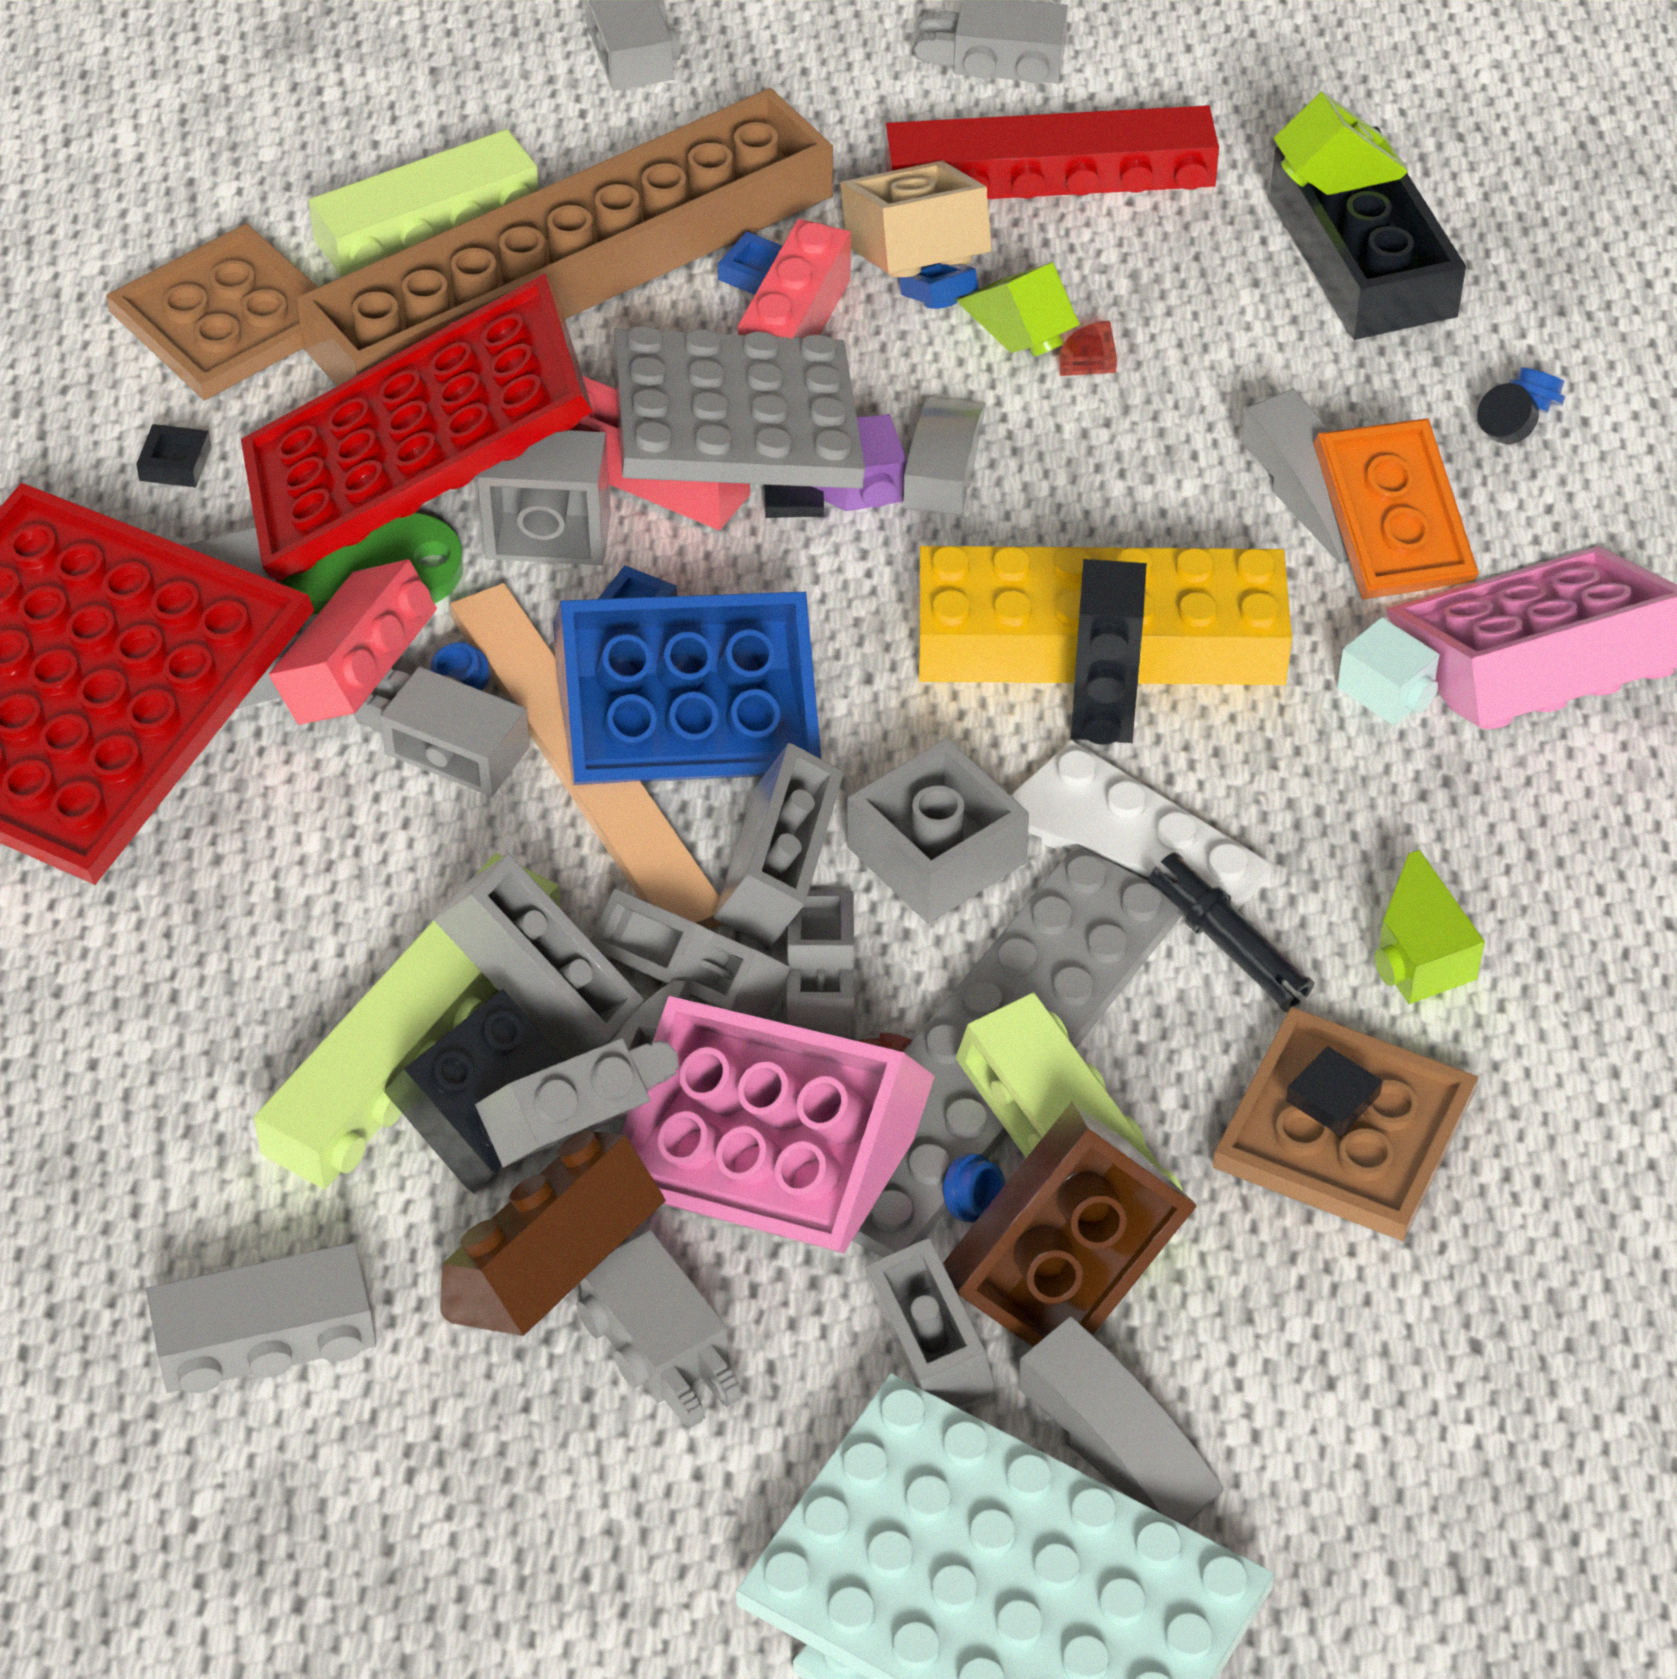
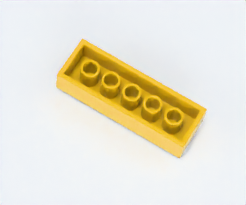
[919,546,1292,685]

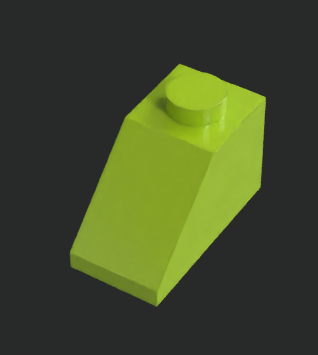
[1273,91,1409,195]
[958,262,1080,357]
[1375,849,1485,1004]

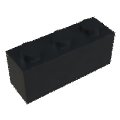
[1071,559,1147,745]

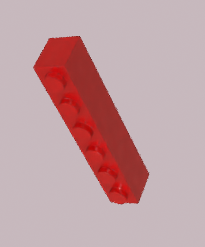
[885,105,1219,199]

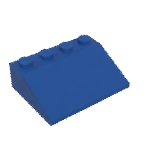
[553,591,822,785]

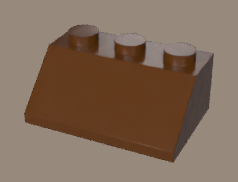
[943,1101,1197,1347]
[440,1130,666,1336]

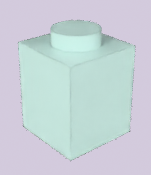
[1337,617,1440,726]

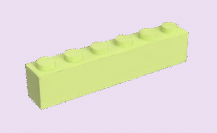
[253,853,561,1190]

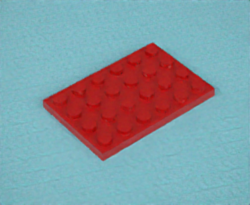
[241,273,593,582]

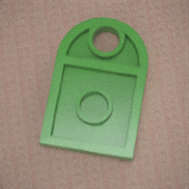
[280,513,463,614]

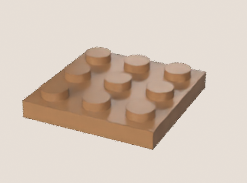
[106,223,319,401]
[1212,1007,1479,1242]

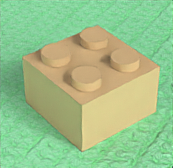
[840,161,992,277]

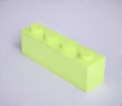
[308,129,539,277]
[955,992,1183,1191]

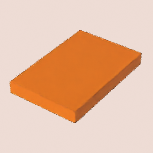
[1313,418,1479,600]

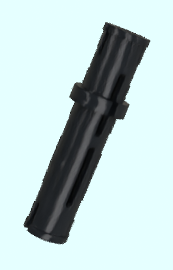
[1148,852,1315,1012]

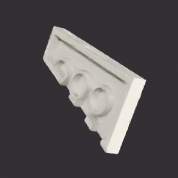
[1010,740,1272,911]

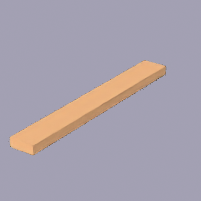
[449,583,723,930]

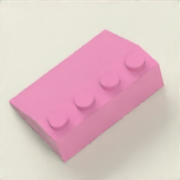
[1387,546,1677,729]
[621,996,935,1254]

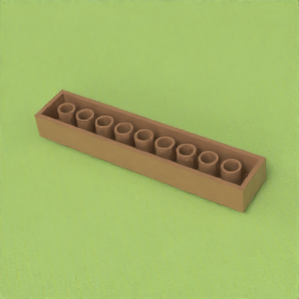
[296,87,833,386]

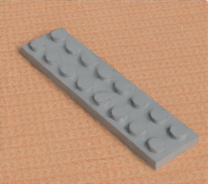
[852,845,1184,1258]

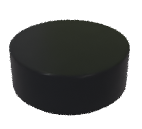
[1477,383,1539,445]

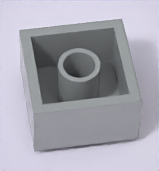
[477,430,611,565]
[847,738,1029,924]

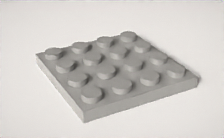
[612,326,865,489]

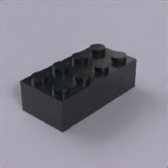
[1269,126,1466,340]

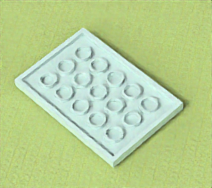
[736,1373,1275,1679]

